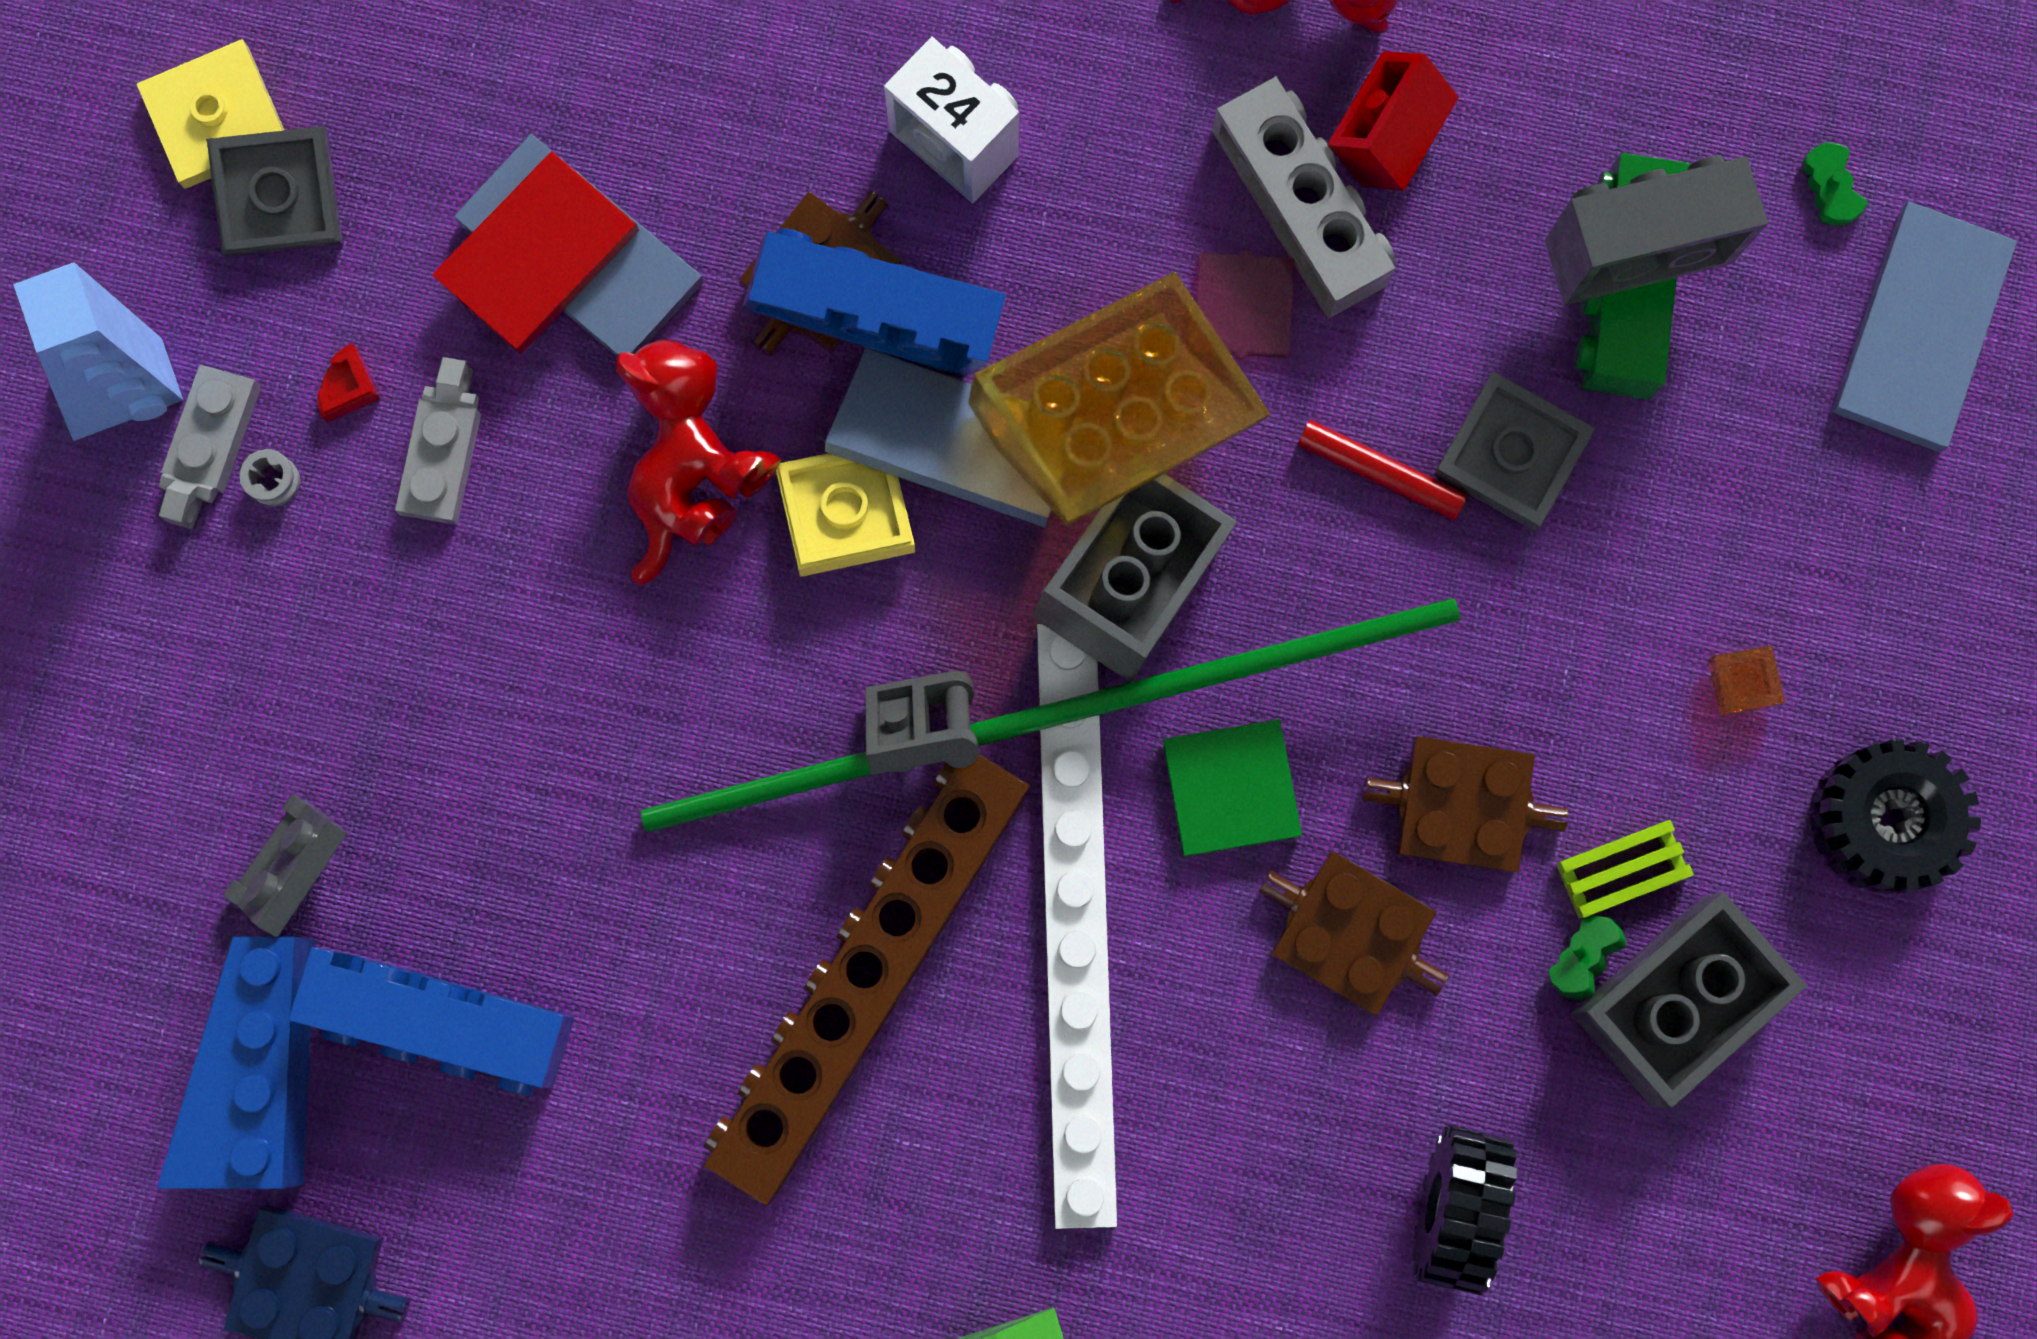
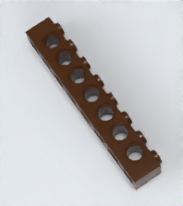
[704,753,1030,1206]

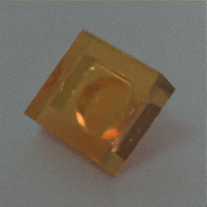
[1707,645,1785,716]

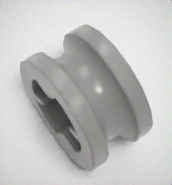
[239,449,300,507]

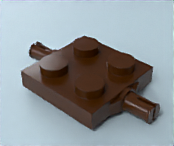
[739,190,901,357]
[1362,736,1568,873]
[1258,850,1449,1016]

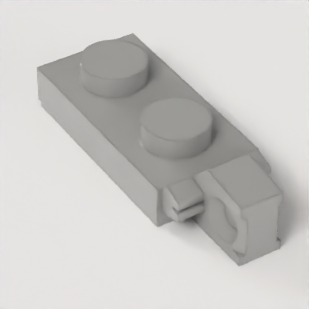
[395,357,481,525]
[159,364,261,530]

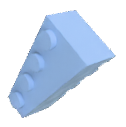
[13,262,183,441]

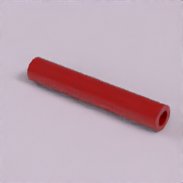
[1297,419,1467,521]

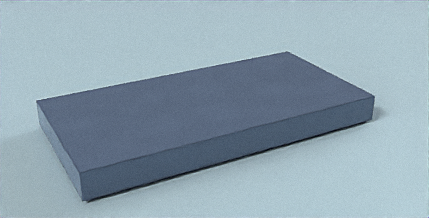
[454,134,704,356]
[1831,201,2017,453]
[825,348,1084,528]

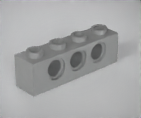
[1212,76,1395,319]

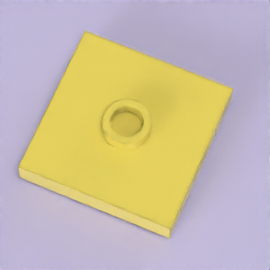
[137,39,284,189]
[776,453,915,577]

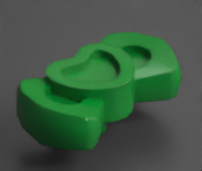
[1801,142,1868,226]
[1549,915,1626,1000]

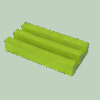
[1556,820,1694,919]

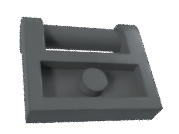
[865,671,978,775]
[223,793,347,937]

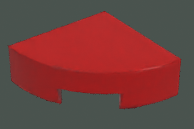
[317,343,381,423]

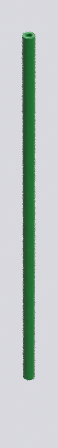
[641,598,1460,833]

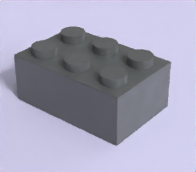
[1545,155,1768,305]
[1031,456,1238,682]
[1570,892,1807,1108]

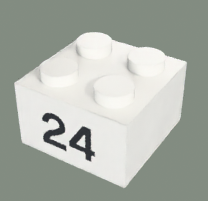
[884,37,1019,204]

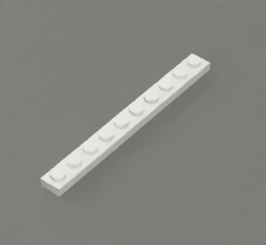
[1037,624,1117,1229]

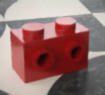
[1327,51,1459,191]

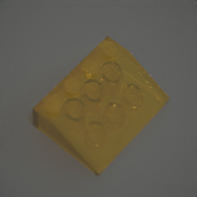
[968,271,1270,526]

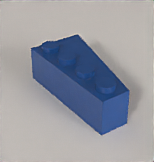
[742,228,1006,378]
[156,937,315,1189]
[288,947,575,1097]

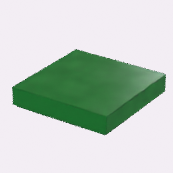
[1162,719,1302,858]

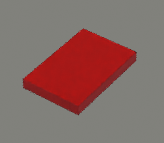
[432,151,639,355]

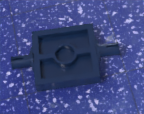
[199,1205,410,1339]

